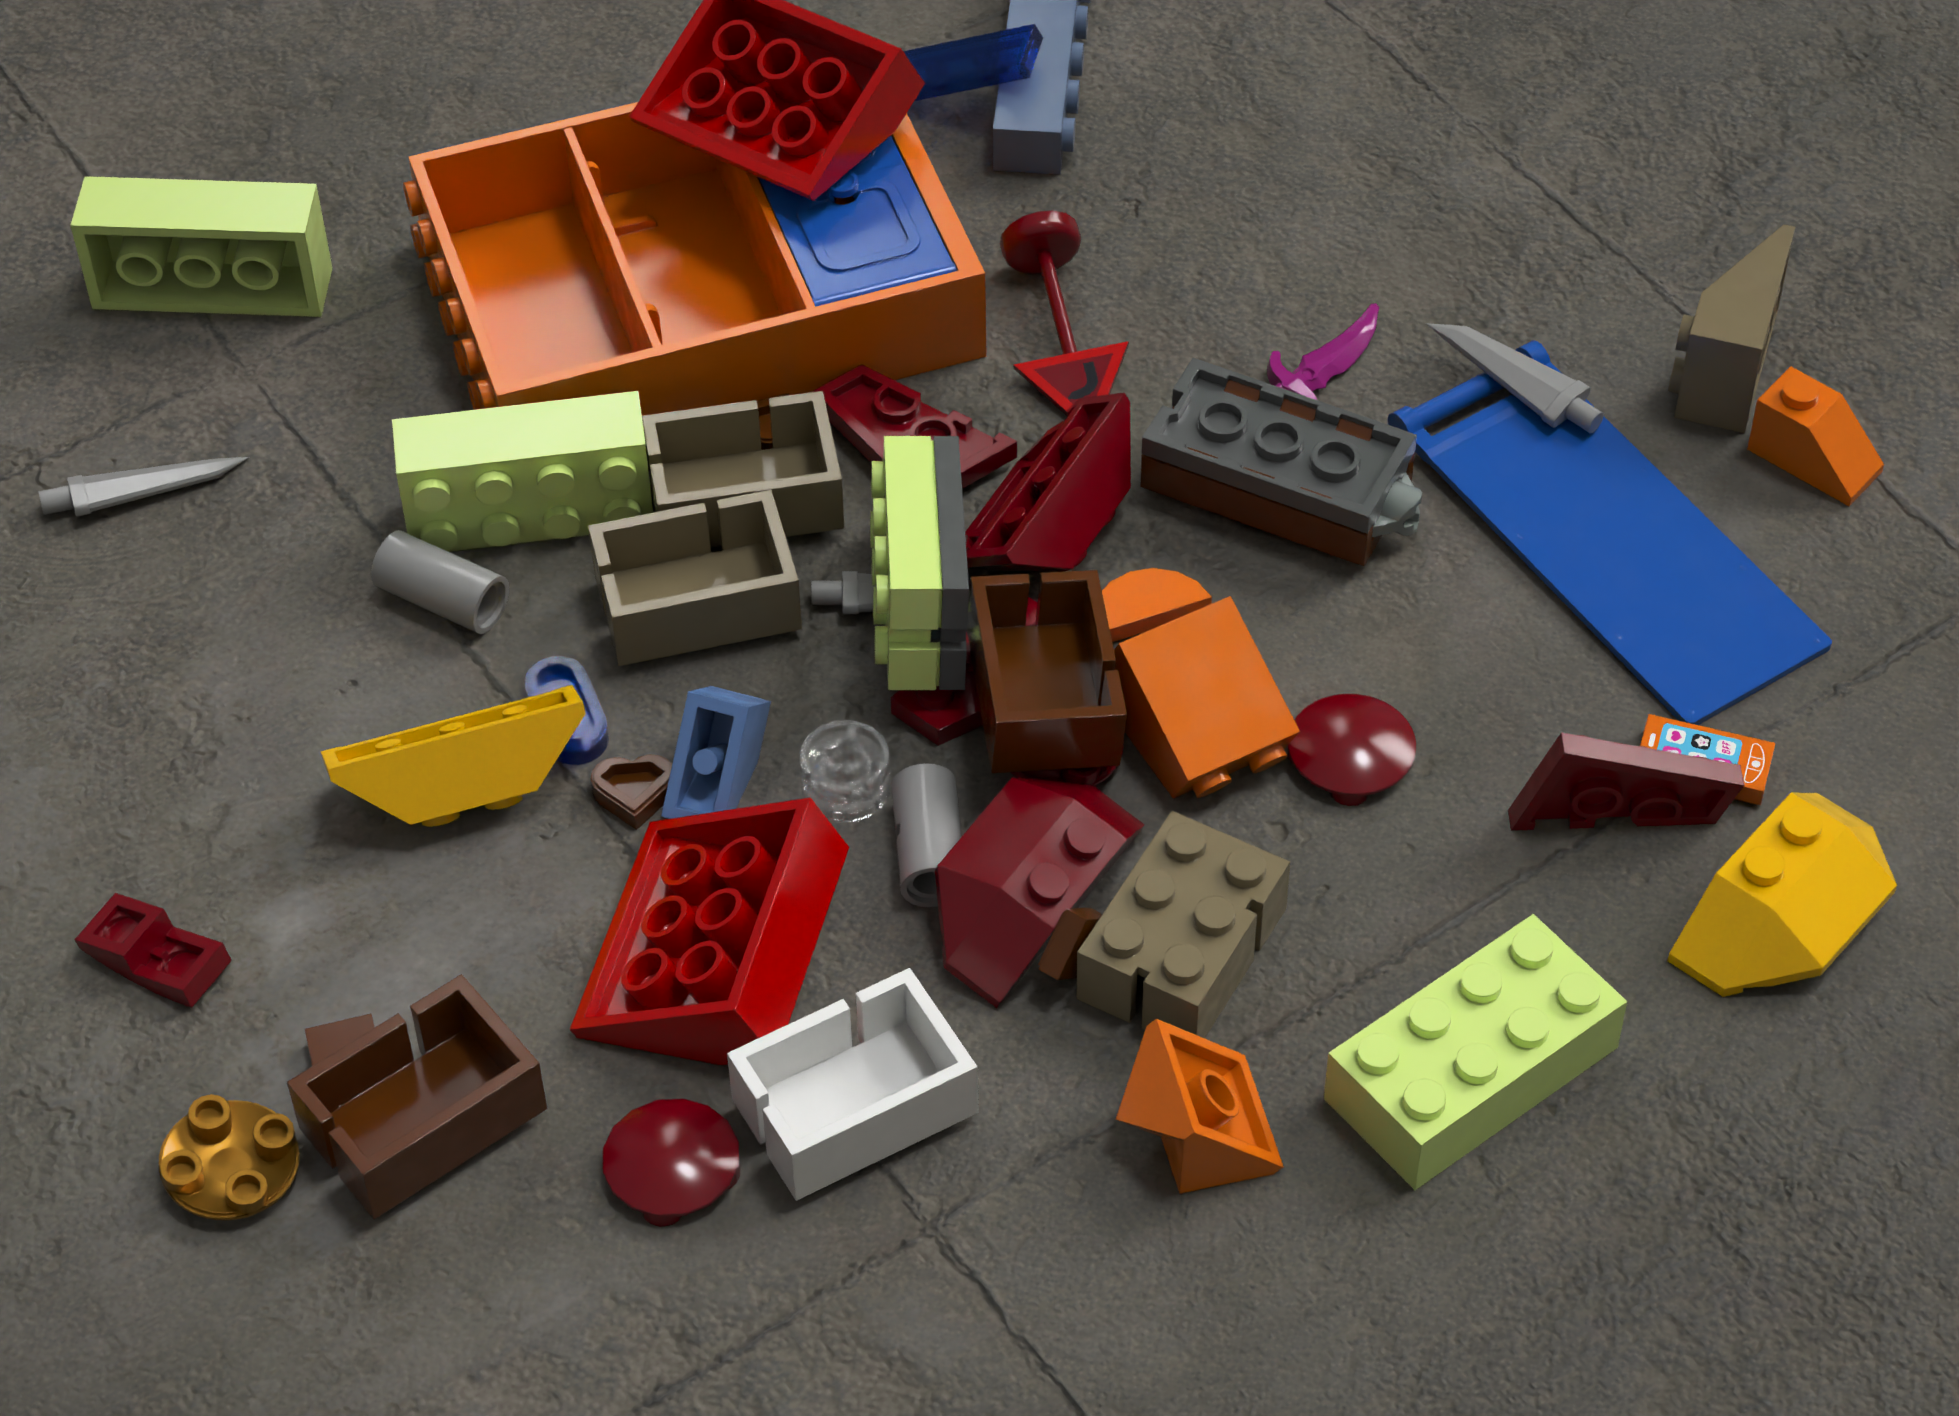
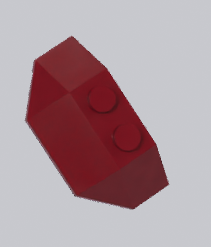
[965,393,1131,573]
[935,777,1145,1008]

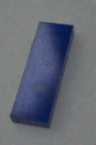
[903,24,1043,101]

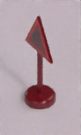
[1000,210,1129,416]

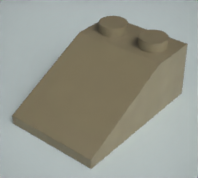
[1668,224,1795,433]

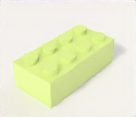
[70,176,332,317]
[392,391,653,552]
[1324,914,1627,1190]

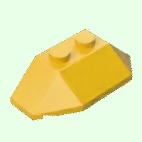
[321,685,586,827]
[1668,792,1897,997]

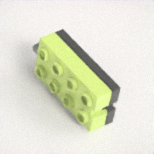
[870,436,969,690]

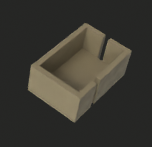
[642,391,845,548]
[588,490,802,666]
[1077,811,1290,1038]

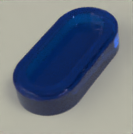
[525,656,609,765]

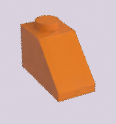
[1747,366,1884,506]

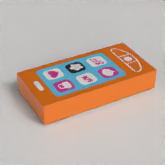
[1640,714,1776,805]

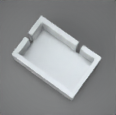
[727,968,978,1201]

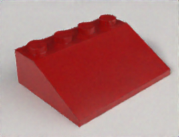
[629,0,925,201]
[570,797,849,1065]

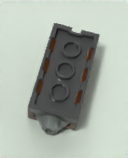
[1140,358,1422,566]

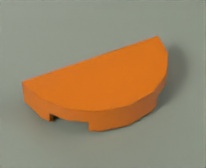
[1102,568,1212,642]

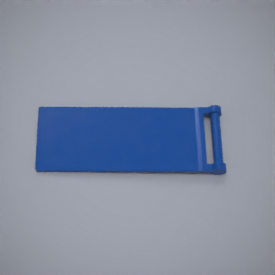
[1387,340,1832,725]

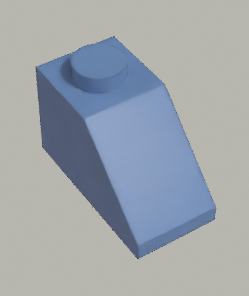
[661,686,771,819]

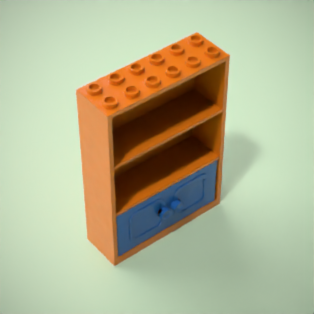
[403,102,986,416]

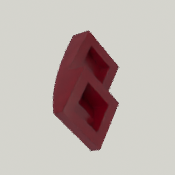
[74,893,232,1008]

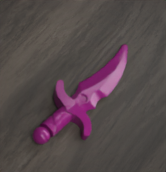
[1267,303,1379,400]

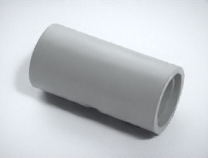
[371,530,509,634]
[891,764,961,907]

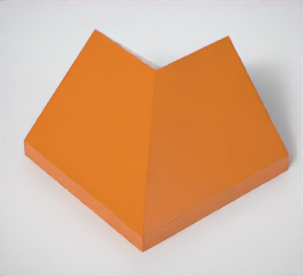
[1115,1019,1284,1194]

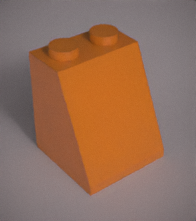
[1114,596,1300,798]

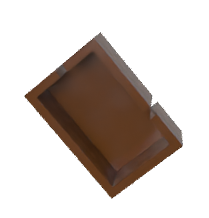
[967,570,1127,773]
[287,974,547,1220]

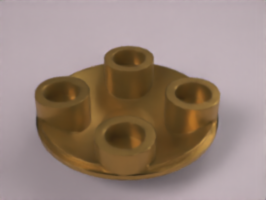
[159,1094,300,1220]

